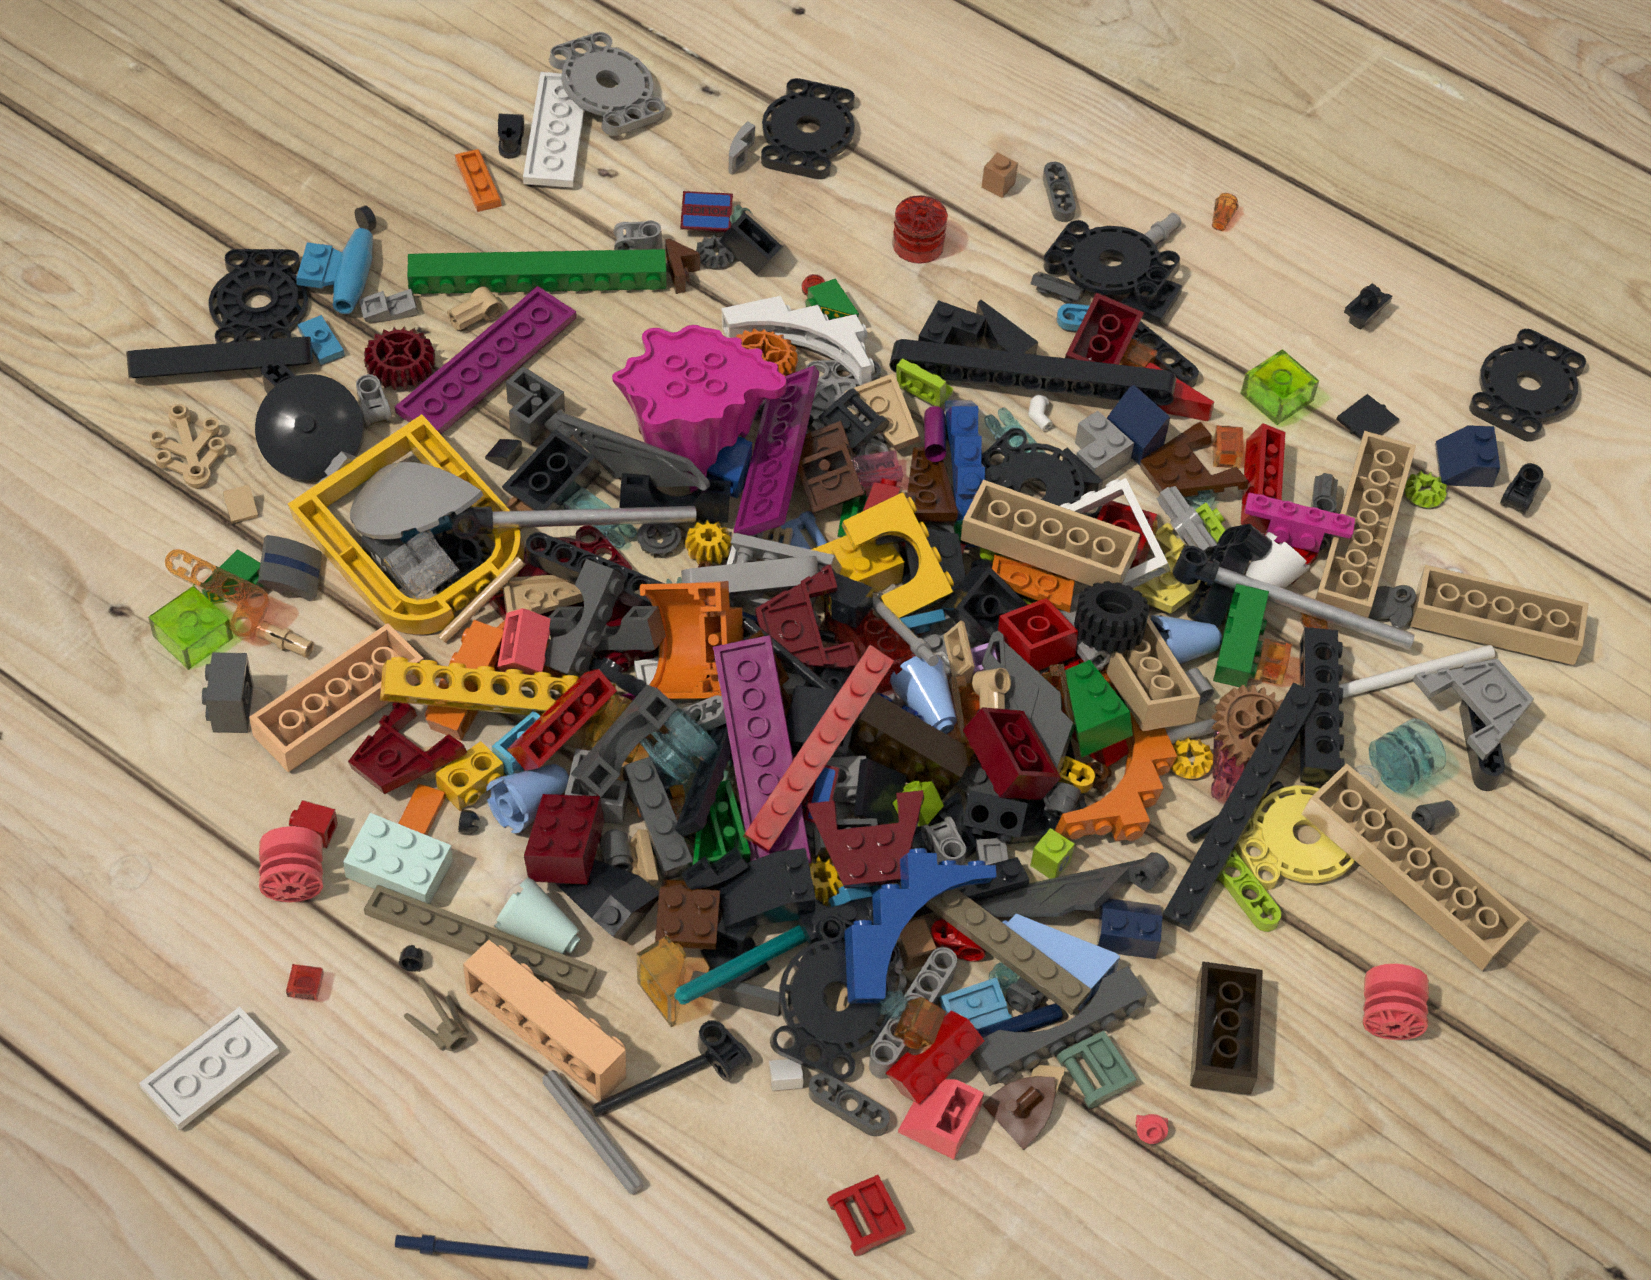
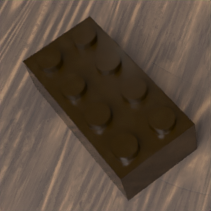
[848,692,974,801]
[1190,961,1263,1095]

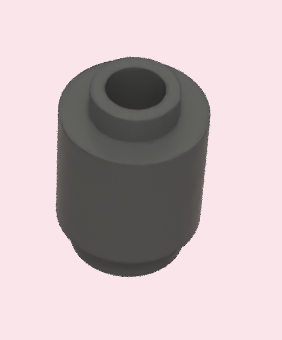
[599,829,633,872]

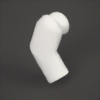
[1028,395,1053,432]

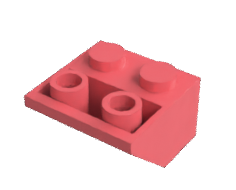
[498,608,551,675]
[898,1079,984,1160]

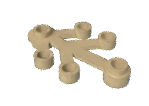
[149,404,226,489]

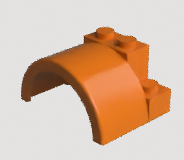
[640,581,744,699]

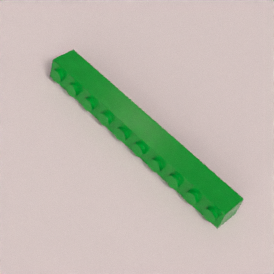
[407,249,666,294]

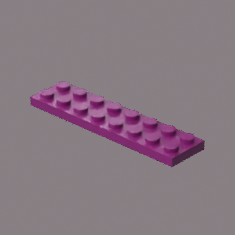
[395,286,577,435]
[733,366,820,536]
[713,635,812,864]

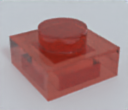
[286,964,324,1000]

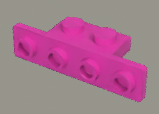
[1245,493,1355,553]

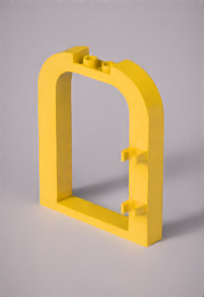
[288,414,524,635]

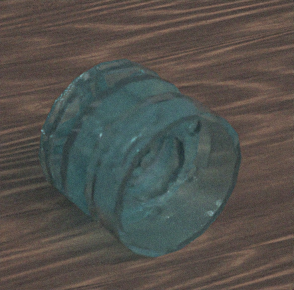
[640,707,719,784]
[1369,718,1446,793]

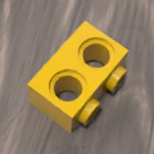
[435,741,504,811]

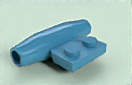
[297,228,373,314]

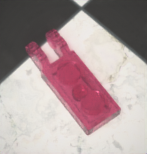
[1211,730,1244,800]

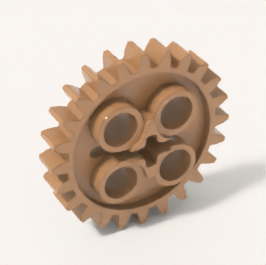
[1212,685,1300,769]

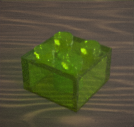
[1240,349,1319,425]
[148,585,233,670]

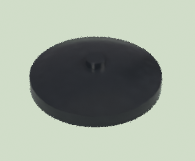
[255,374,365,482]

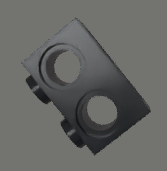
[962,790,1028,842]

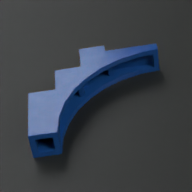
[945,400,985,547]
[845,848,996,1004]

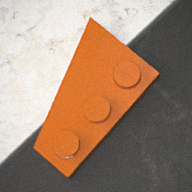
[992,555,1075,613]

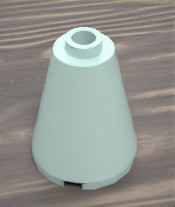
[494,877,581,954]

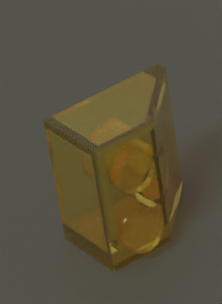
[637,935,686,1027]

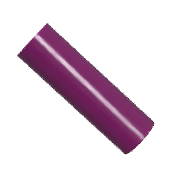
[924,406,946,462]

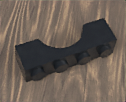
[619,473,731,524]

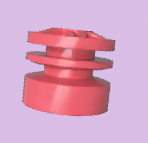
[259,826,323,902]
[1363,964,1429,1040]

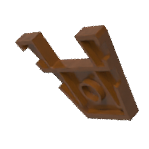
[1140,422,1248,497]

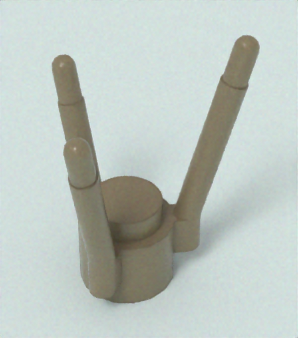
[404,977,469,1051]

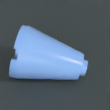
[1151,615,1222,664]
[890,655,957,734]
[486,764,569,833]

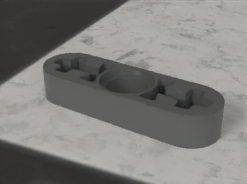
[1043,162,1076,222]
[808,1073,890,1137]

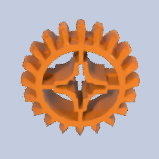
[736,328,798,376]

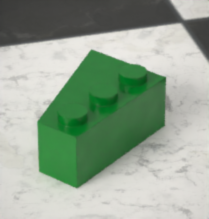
[1213,584,1269,687]
[693,780,751,865]

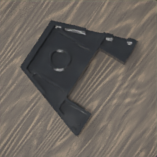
[875,529,966,617]

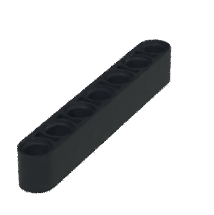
[126,337,313,378]

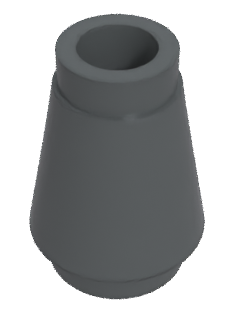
[1411,800,1455,832]

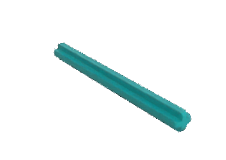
[674,925,807,1005]

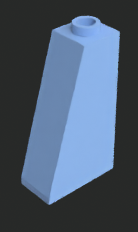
[1002,914,1120,1011]

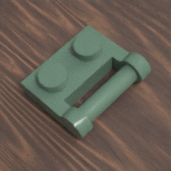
[1056,1031,1137,1109]

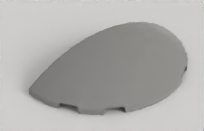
[350,462,483,539]

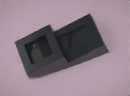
[682,847,749,890]

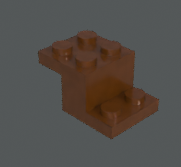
[797,421,865,513]
[655,879,720,950]

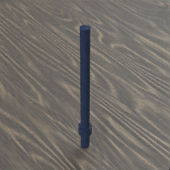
[395,1234,589,1269]

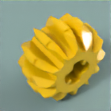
[685,519,732,565]
[809,856,843,906]

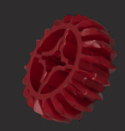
[364,326,435,391]

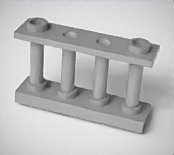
[729,533,842,626]

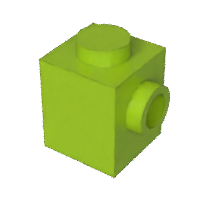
[893,781,944,826]

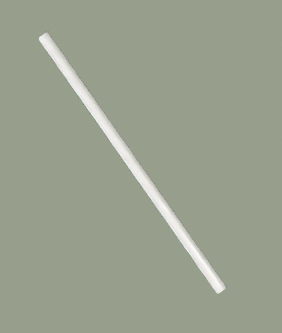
[1166,645,1495,744]

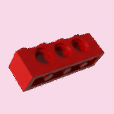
[1240,423,1286,533]
[507,669,617,771]

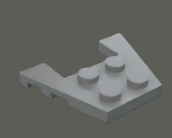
[1413,658,1534,760]

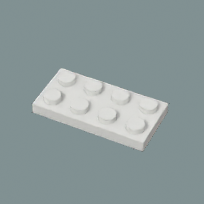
[139,1007,280,1130]

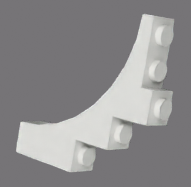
[721,296,875,385]

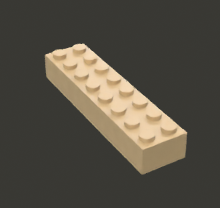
[1315,431,1416,618]
[1302,763,1528,971]

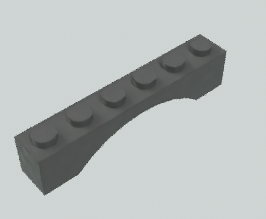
[971,966,1148,1086]

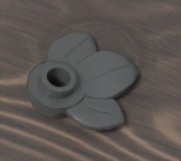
[1368,585,1416,629]

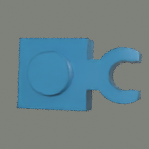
[829,885,881,907]

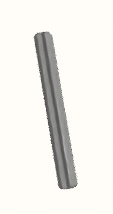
[542,1070,643,1194]

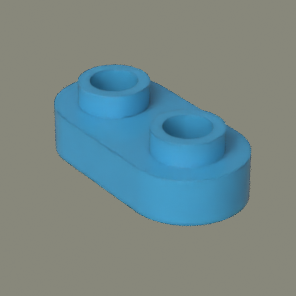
[1056,303,1089,331]

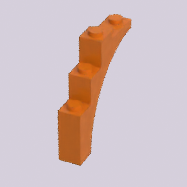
[1055,706,1177,841]

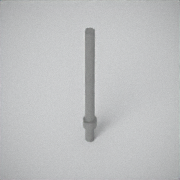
[860,582,938,666]

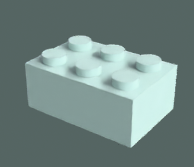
[343,813,453,904]

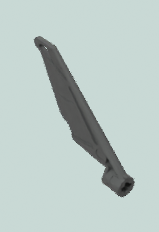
[544,409,710,490]
[982,631,1081,818]
[974,852,1170,917]

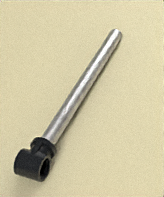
[448,505,696,540]
[1173,546,1415,649]

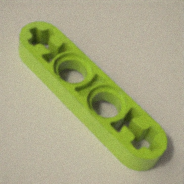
[1219,850,1281,932]

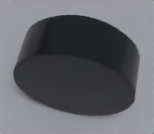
[355,205,376,231]

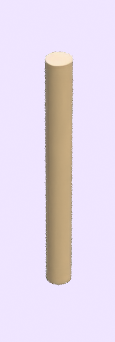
[438,557,526,643]

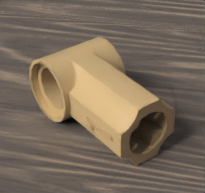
[447,287,503,331]
[972,668,1011,709]

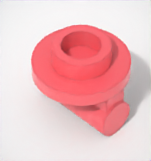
[1135,1114,1168,1144]

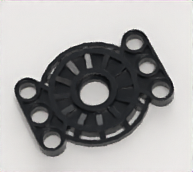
[761,78,855,180]
[1043,220,1180,306]
[209,249,308,344]
[1469,329,1586,442]
[981,428,1103,519]
[770,915,900,1081]

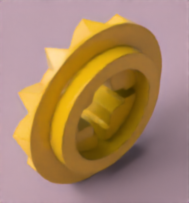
[1171,737,1214,779]

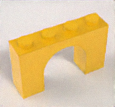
[842,492,954,618]

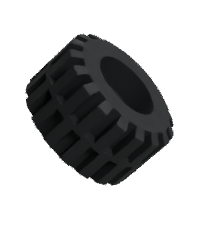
[1074,581,1149,653]

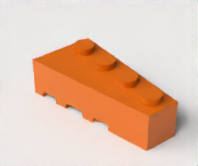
[425,620,504,741]

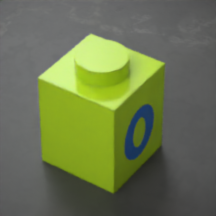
[1030,828,1075,879]

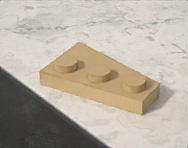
[845,373,920,450]
[503,575,584,614]

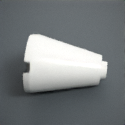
[1245,532,1310,589]

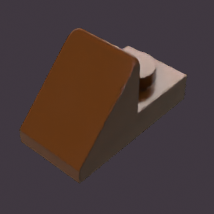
[665,239,700,294]

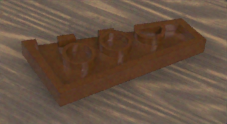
[906,447,958,522]

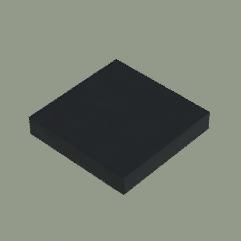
[854,758,906,825]

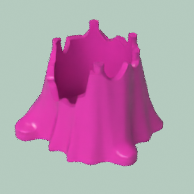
[612,325,787,493]

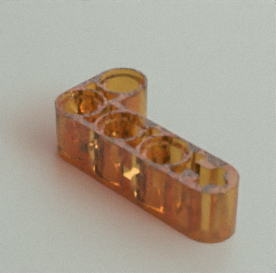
[165,549,270,640]

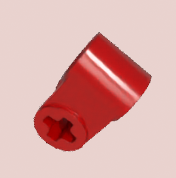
[931,919,985,961]

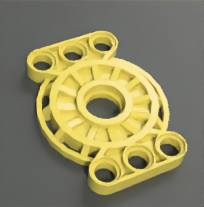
[1235,785,1355,890]

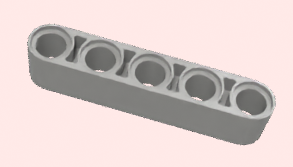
[681,556,818,596]
[869,947,957,1079]

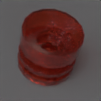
[892,195,948,264]

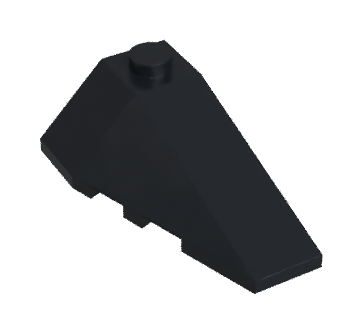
[555,859,659,942]

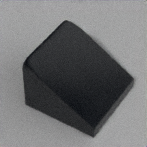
[485,439,523,470]

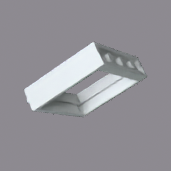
[1060,478,1170,608]

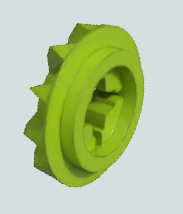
[1404,471,1447,508]

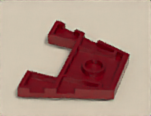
[755,564,859,669]
[348,702,468,794]
[808,790,924,889]

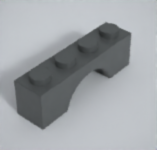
[545,559,626,678]
[548,606,666,652]
[571,685,678,797]
[623,757,693,880]

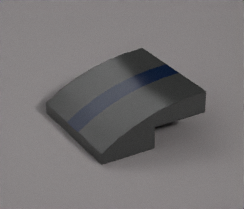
[258,535,322,601]

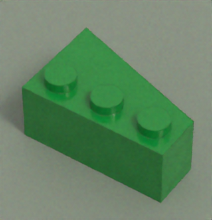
[1065,660,1133,758]

